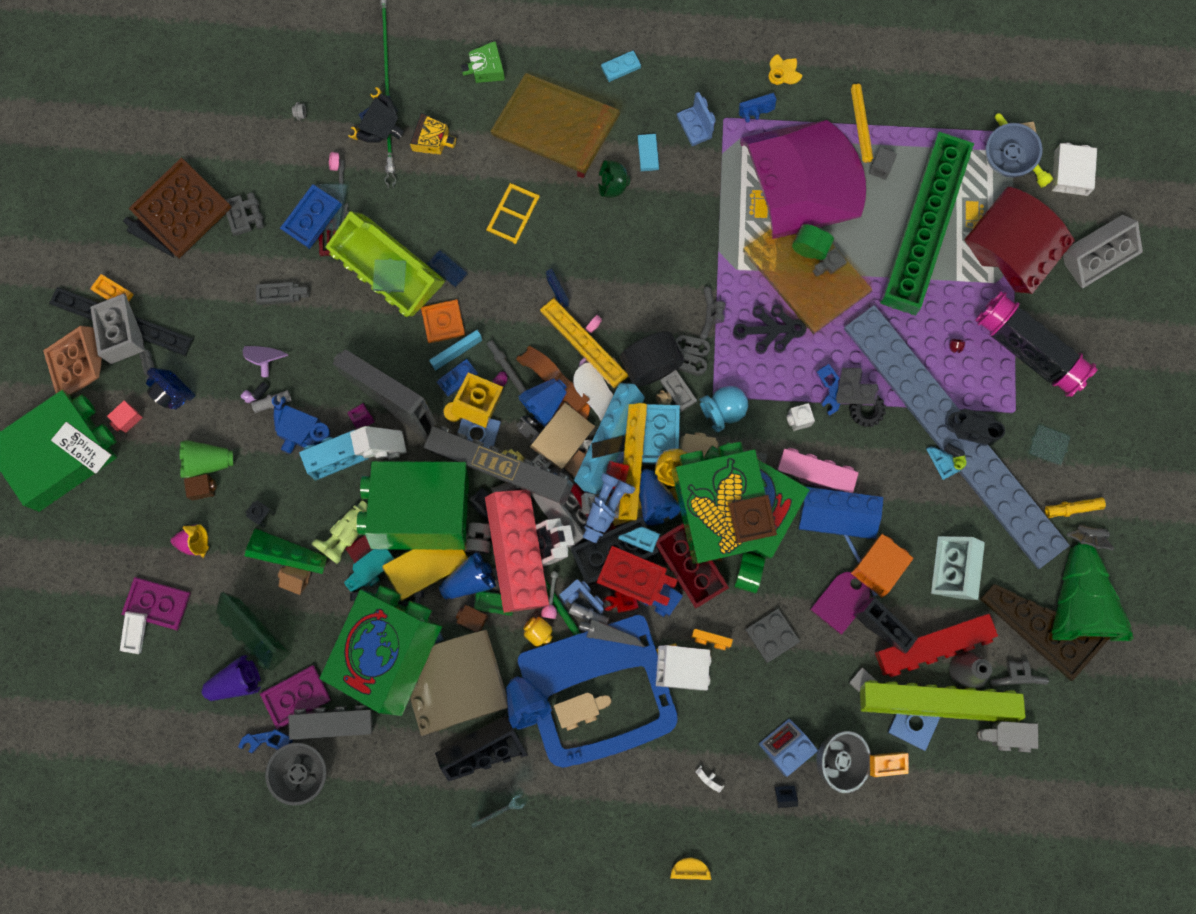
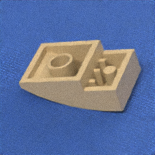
[530,403,595,471]

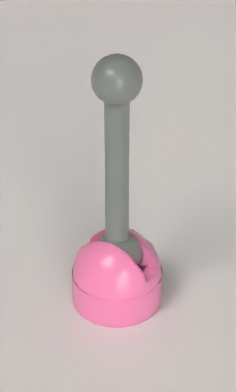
[541,571,558,619]

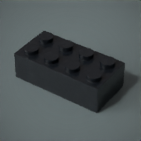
[571,517,658,586]

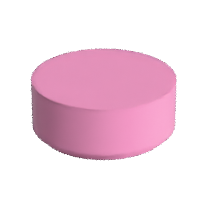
[329,152,339,171]
[585,315,602,334]

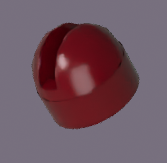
[949,339,966,353]

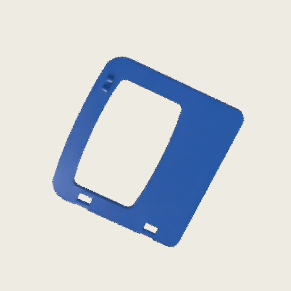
[518,615,678,767]

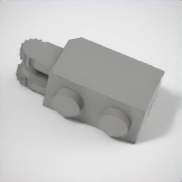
[976,722,1038,752]

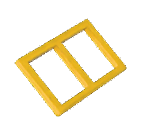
[486,183,540,244]

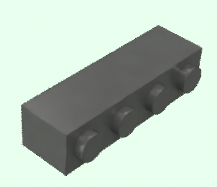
[288,704,373,740]

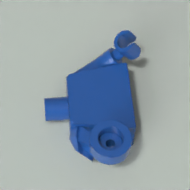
[271,395,330,454]

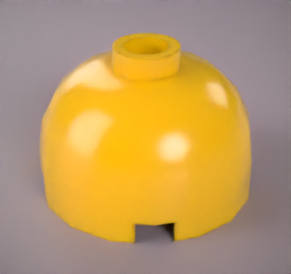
[655,449,687,486]

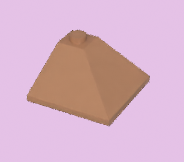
[43,326,102,395]

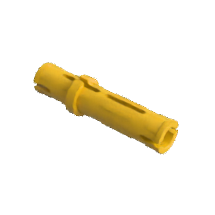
[1044,497,1106,518]

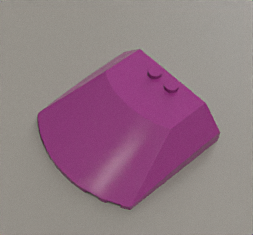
[740,120,866,239]

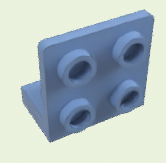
[677,92,716,146]
[559,579,604,614]

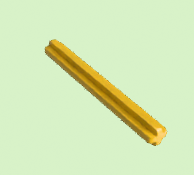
[851,83,873,163]

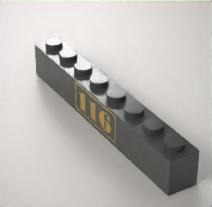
[424,426,573,505]

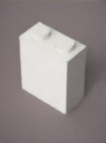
[1052,143,1097,196]
[656,645,711,690]

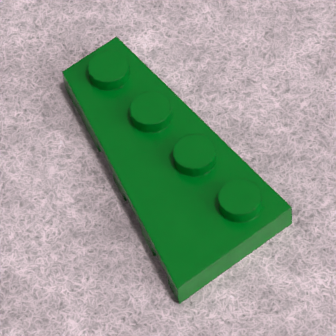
[244,528,327,574]

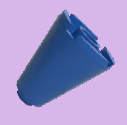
[639,469,680,525]

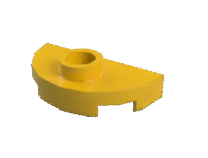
[670,857,711,880]

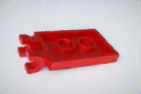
[597,546,677,606]

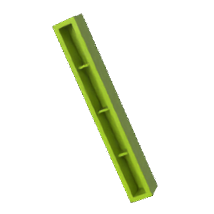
[860,680,1026,723]

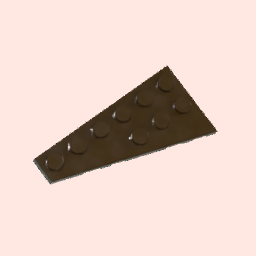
[980,584,1110,681]

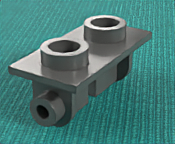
[516,416,544,443]

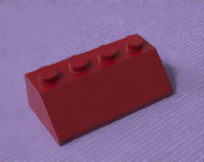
[656,524,729,609]

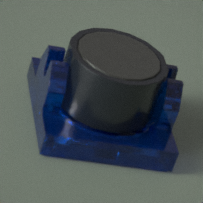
[146,368,195,410]

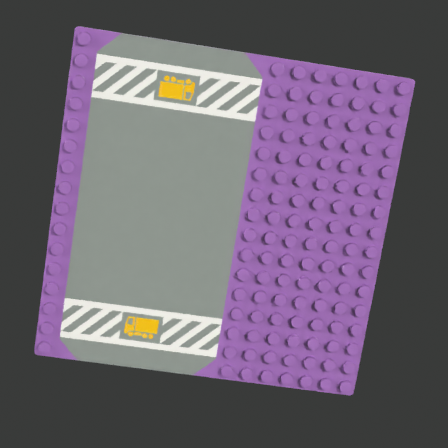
[713,118,1016,413]

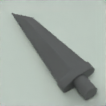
[579,618,645,647]

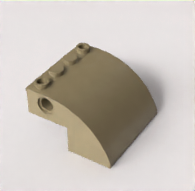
[410,630,508,736]

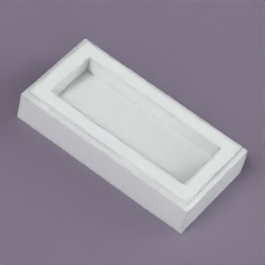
[120,611,147,654]

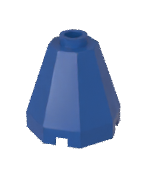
[519,378,567,427]
[506,677,552,730]

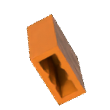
[851,534,913,598]

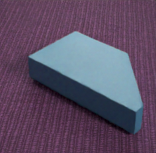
[926,446,961,480]
[618,527,660,553]

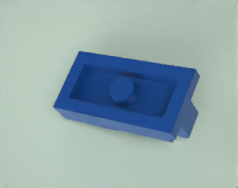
[739,93,776,123]
[437,359,478,397]

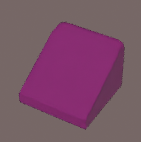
[347,403,375,429]

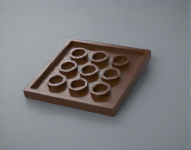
[128,157,232,259]

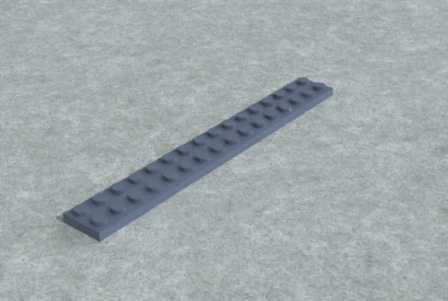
[844,305,1070,569]

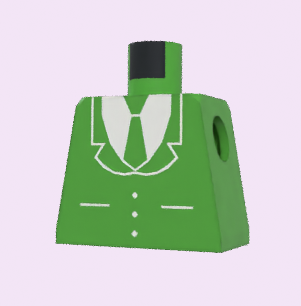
[460,42,505,83]

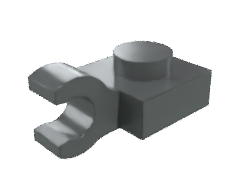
[812,248,847,277]

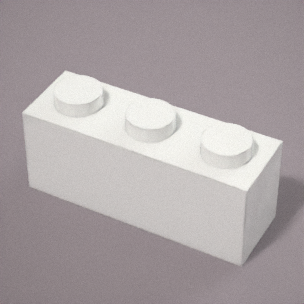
[350,426,407,460]

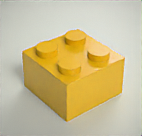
[451,372,503,428]

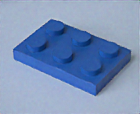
[280,184,342,249]

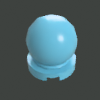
[699,386,748,432]

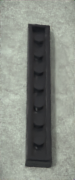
[49,287,194,356]

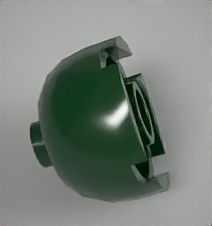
[598,160,630,198]

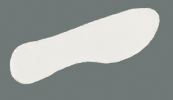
[574,363,624,453]

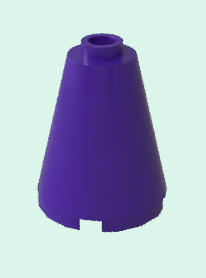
[202,655,261,701]

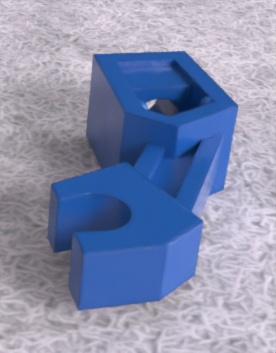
[815,364,840,416]
[238,730,294,753]

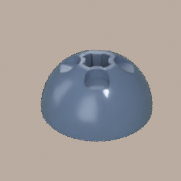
[986,123,1042,178]

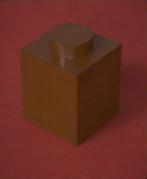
[184,474,217,501]
[456,605,488,632]

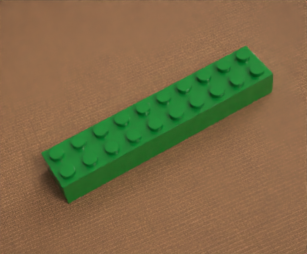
[880,132,974,316]

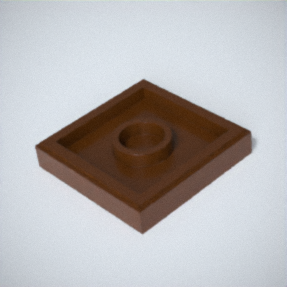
[727,495,777,544]

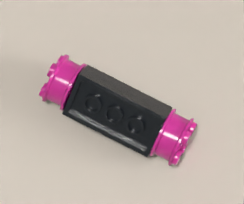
[975,292,1098,397]

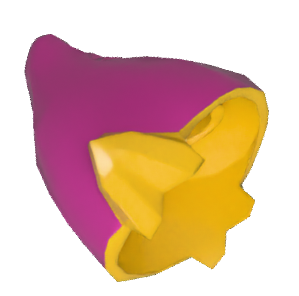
[170,525,209,558]

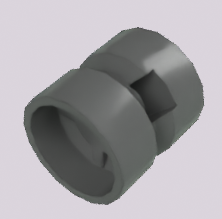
[465,523,491,554]

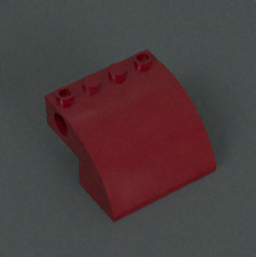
[964,187,1075,294]

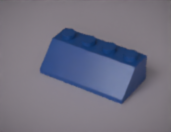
[798,487,883,539]

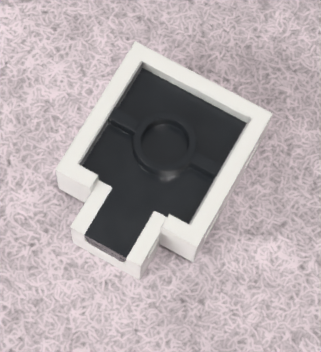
[536,518,574,566]

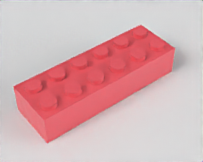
[485,490,549,613]

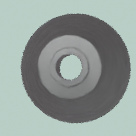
[949,651,992,690]

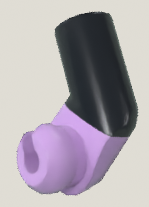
[241,382,269,403]

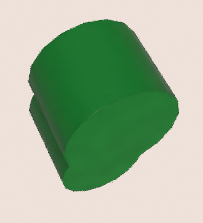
[792,224,834,260]
[734,552,765,594]

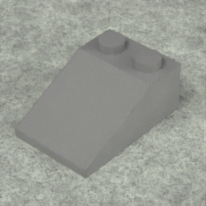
[90,294,145,364]

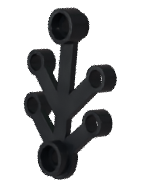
[733,304,807,354]

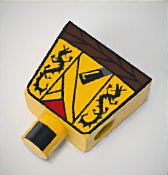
[410,113,456,155]

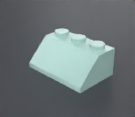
[931,536,985,600]

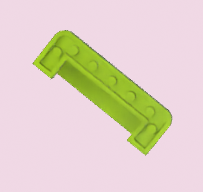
[325,211,445,317]

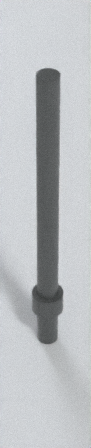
[487,340,545,428]

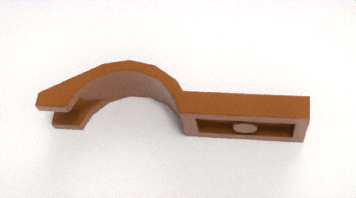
[516,346,590,413]

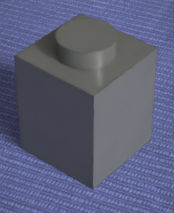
[869,147,898,180]

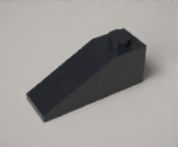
[853,597,918,653]

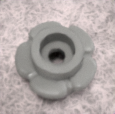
[292,102,306,121]

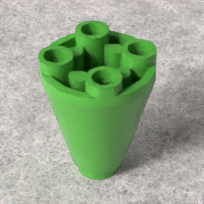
[180,440,233,478]

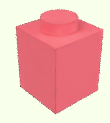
[107,400,143,433]

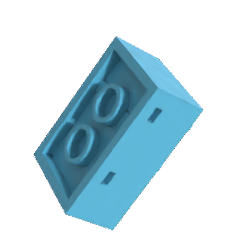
[642,404,680,465]
[299,430,369,481]

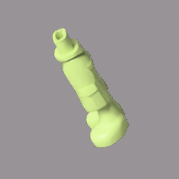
[312,501,368,564]

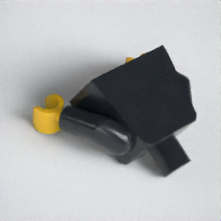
[348,87,404,143]

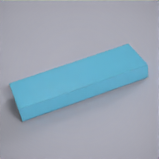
[430,330,482,371]

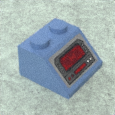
[759,719,818,777]

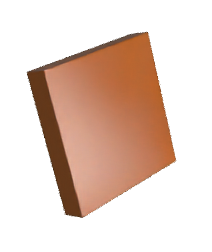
[421,299,465,343]

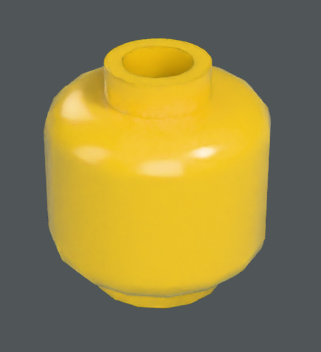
[523,617,553,646]

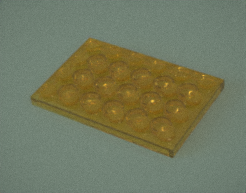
[490,73,620,174]
[743,228,872,335]

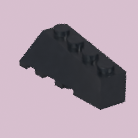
[435,715,528,782]

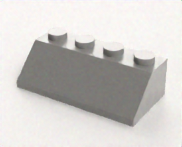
[1063,215,1143,288]
[530,467,588,549]

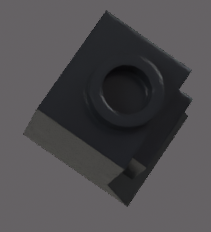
[245,500,275,528]

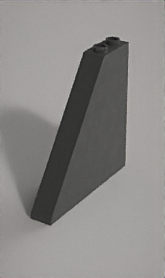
[333,349,439,441]

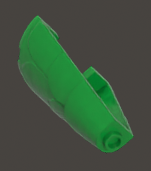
[1052,542,1134,641]

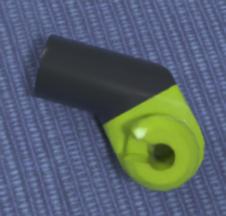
[944,443,967,470]

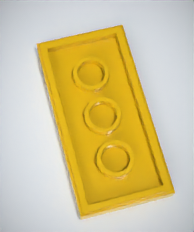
[382,549,467,601]

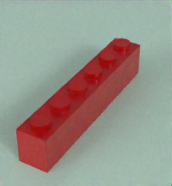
[875,614,998,677]

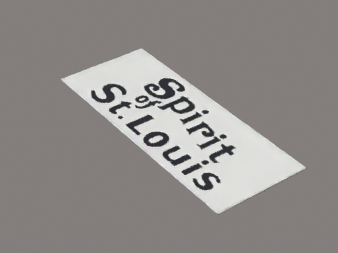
[51,422,111,473]

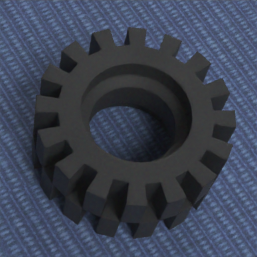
[849,395,886,427]

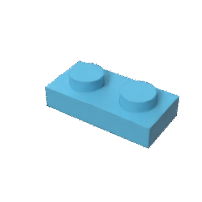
[601,51,641,82]

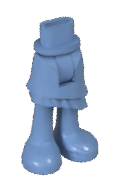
[583,472,636,543]

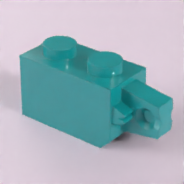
[344,549,395,592]

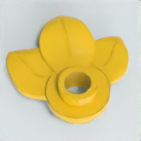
[768,54,802,85]

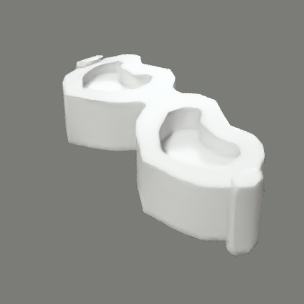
[695,765,724,793]

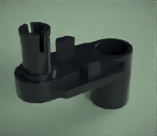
[946,408,1005,446]

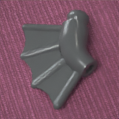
[1066,524,1114,551]

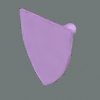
[243,346,288,377]

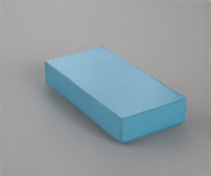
[638,134,659,171]

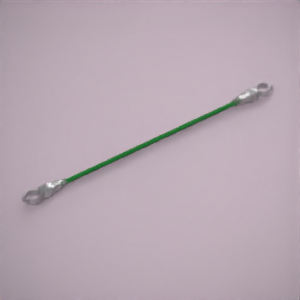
[380,0,396,188]

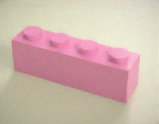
[777,448,859,493]

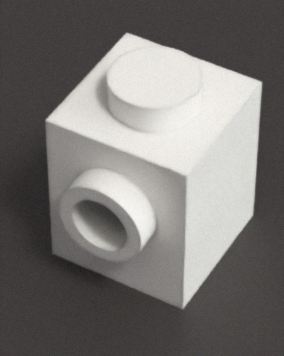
[787,403,815,431]

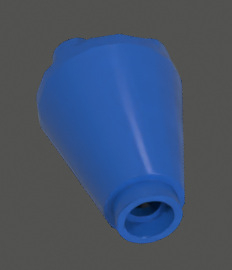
[439,552,496,599]

